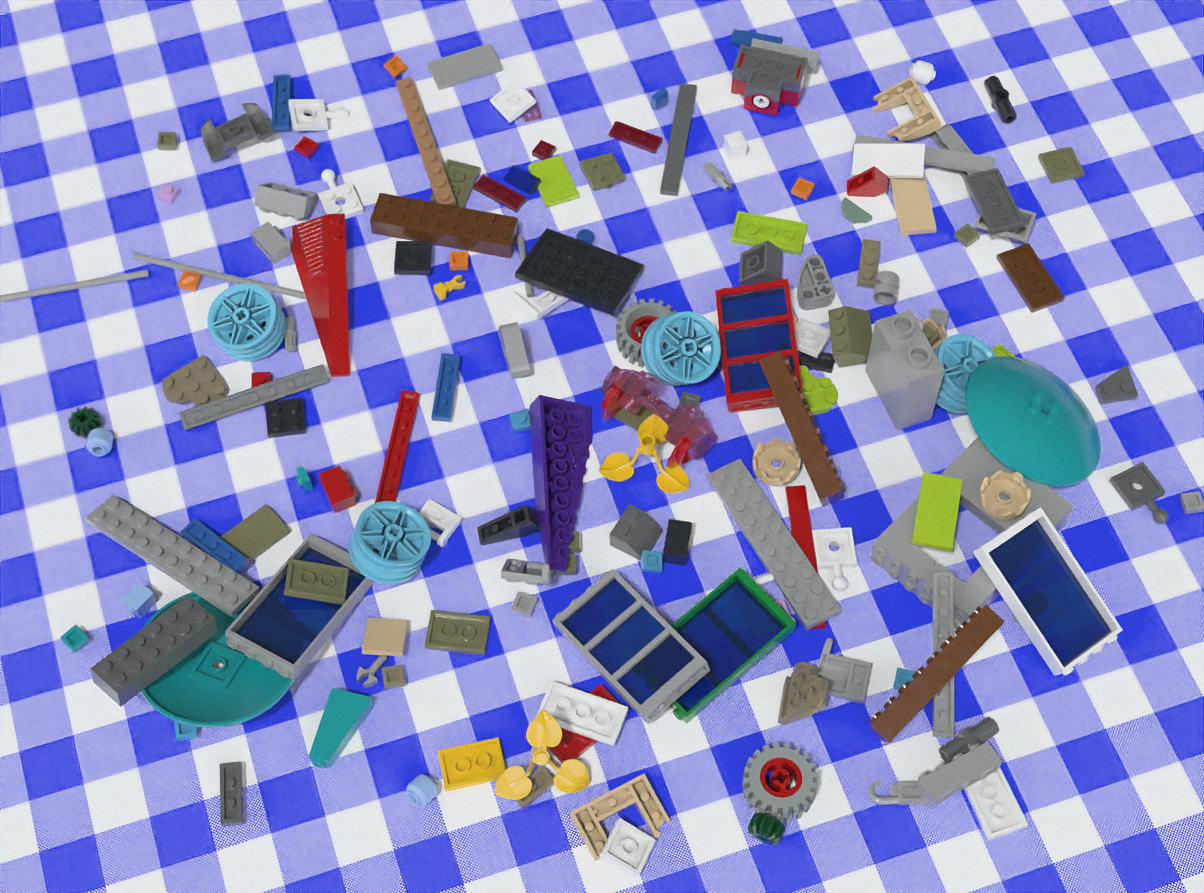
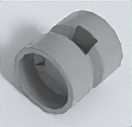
[873,271,900,305]

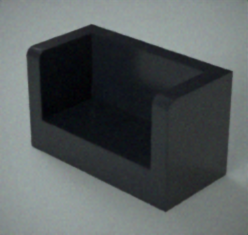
[662,519,692,566]

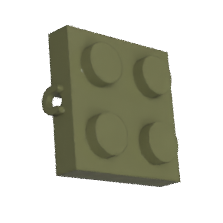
[579,152,626,191]

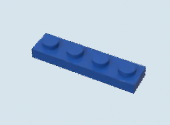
[272,74,291,132]
[431,353,460,422]
[181,518,249,573]

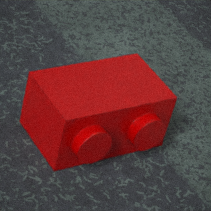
[318,465,358,514]

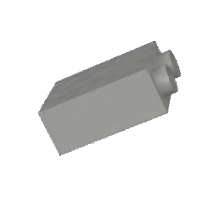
[865,309,945,430]

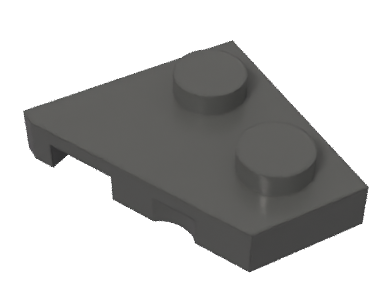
[1095,365,1139,405]

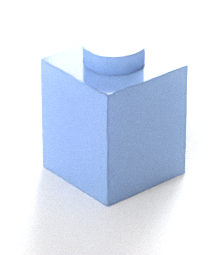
[122,582,157,619]

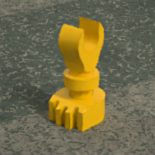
[433,275,466,301]

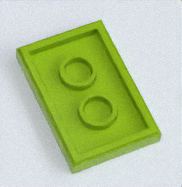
[528,155,579,208]

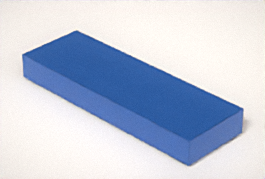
[730,29,783,47]

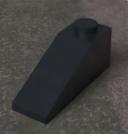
[477,504,539,546]

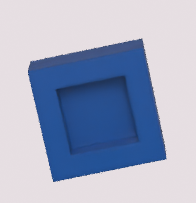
[651,87,668,111]

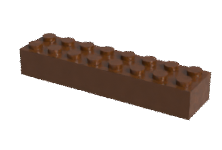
[370,193,519,259]
[759,351,846,507]
[868,605,1005,746]

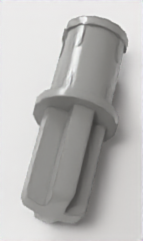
[703,162,733,192]
[284,317,297,352]

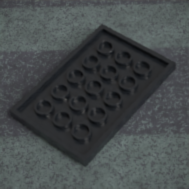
[515,228,644,316]

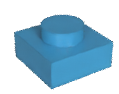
[509,410,531,433]
[641,550,662,573]
[893,667,915,690]
[174,721,198,742]

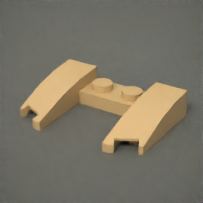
[872,76,942,142]
[569,774,670,861]

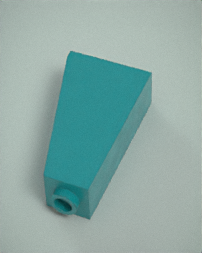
[309,688,373,769]

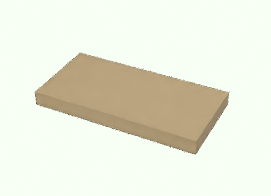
[889,174,937,235]

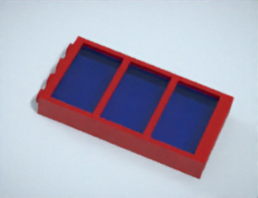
[715,279,803,413]

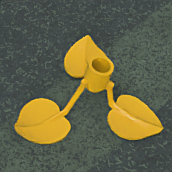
[599,412,689,493]
[495,709,590,800]

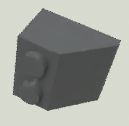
[739,240,782,285]
[609,504,663,561]

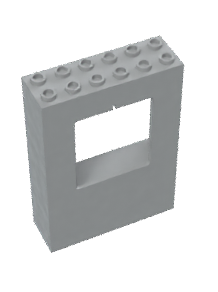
[870,437,1074,629]

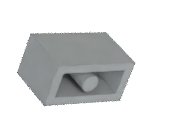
[251,221,291,265]

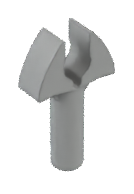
[356,655,387,688]

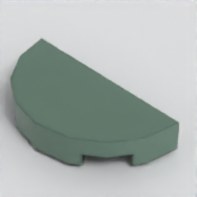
[841,197,872,224]

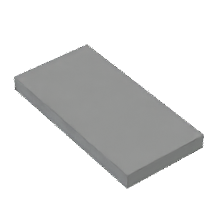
[427,43,502,90]

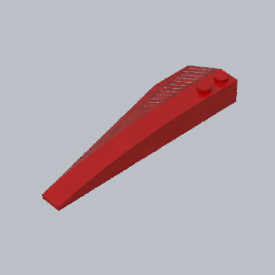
[292,213,350,377]

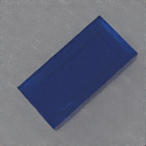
[503,165,541,195]

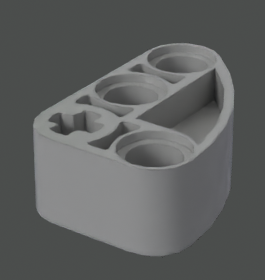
[797,254,834,311]
[498,322,530,378]

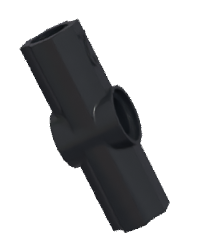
[984,75,1017,124]

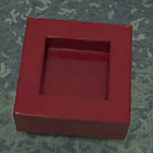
[532,140,556,160]

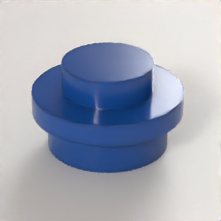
[576,229,594,244]

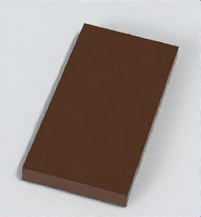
[996,243,1065,313]

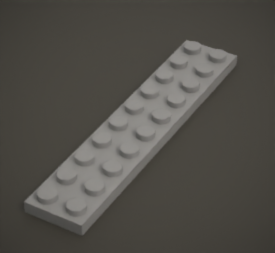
[706,459,842,631]
[85,495,260,617]

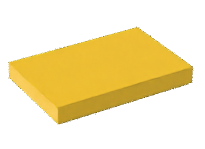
[437,737,506,792]

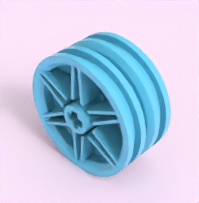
[207,283,286,362]
[641,311,721,386]
[934,334,996,414]
[349,501,431,584]

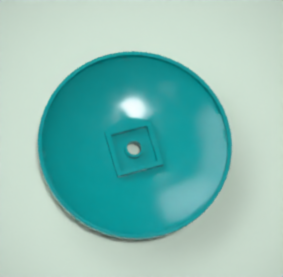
[965,356,1101,487]
[141,592,300,728]

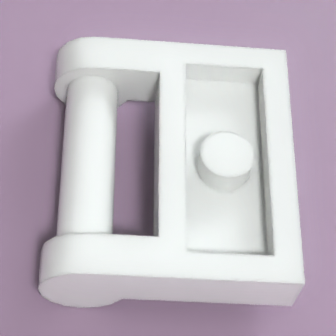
[419,499,462,547]

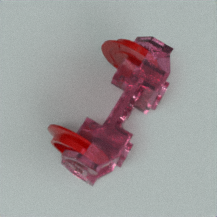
[601,365,719,469]

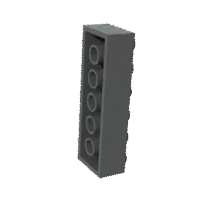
[90,595,217,707]

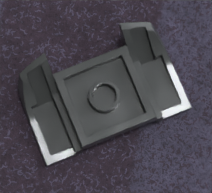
[200,103,275,163]

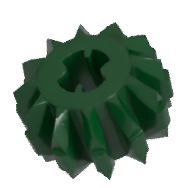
[68,406,102,439]
[748,813,785,845]

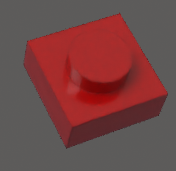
[294,136,319,159]
[251,371,271,388]

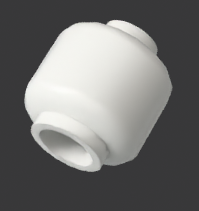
[909,60,936,85]

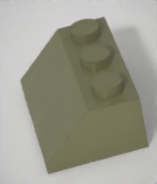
[828,306,873,368]

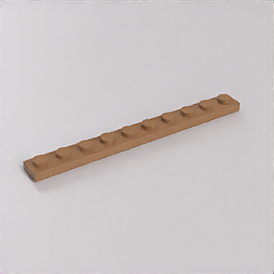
[395,77,457,206]

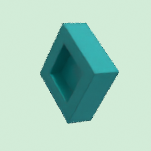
[295,465,313,492]
[60,625,90,653]

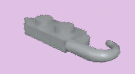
[868,781,941,806]

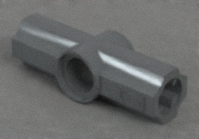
[938,716,1000,764]

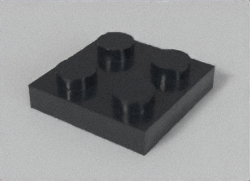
[394,241,433,275]
[265,398,307,438]

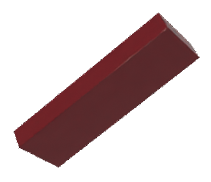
[609,121,663,154]
[473,174,527,213]

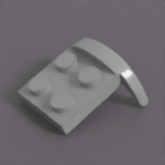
[501,558,555,586]
[817,638,872,704]

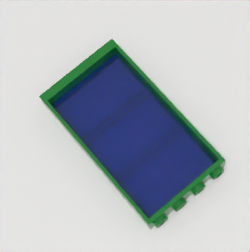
[632,567,796,724]

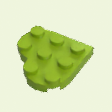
[790,365,838,415]

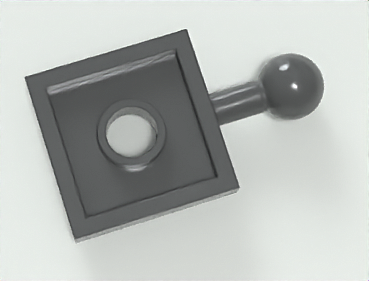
[1110,462,1169,524]

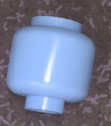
[86,428,113,457]
[406,774,438,806]

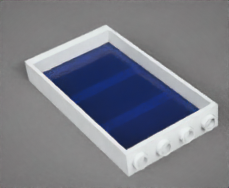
[973,507,1122,676]

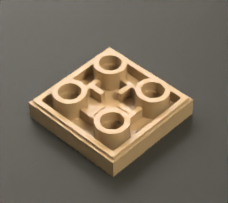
[362,618,408,656]

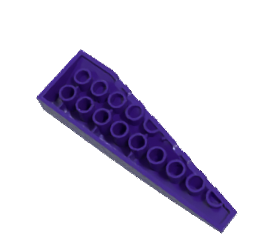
[530,395,592,572]

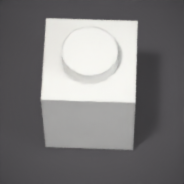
[723,130,747,161]

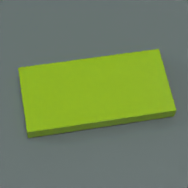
[730,211,808,256]
[911,472,963,551]

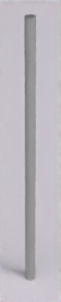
[132,252,306,300]
[0,269,149,303]

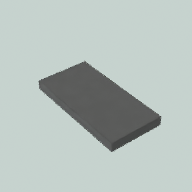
[964,168,1025,235]

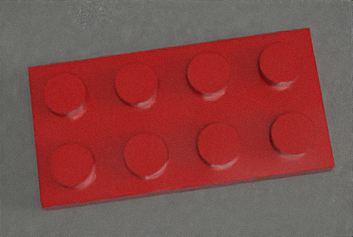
[547,684,628,763]

